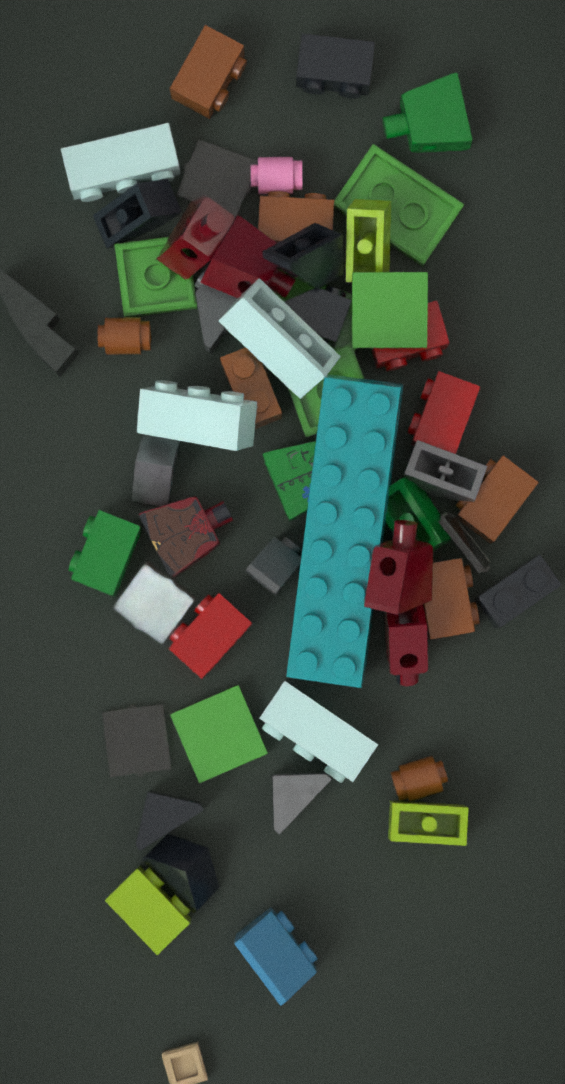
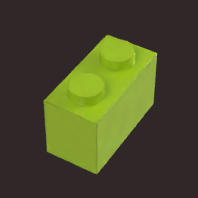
[346,199,391,282]
[388,800,468,846]
[105,866,191,955]

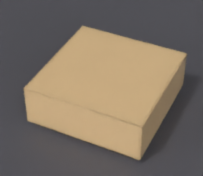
[161,1041,208,1084]

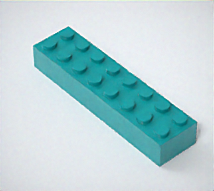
[286,374,404,688]

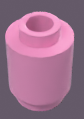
[251,157,302,194]

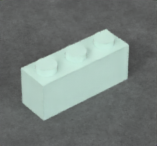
[61,123,181,202]
[219,278,341,399]
[137,380,257,451]
[259,681,378,783]

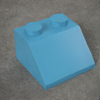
[234,907,318,1006]

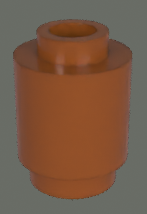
[98,317,151,355]
[390,755,448,802]

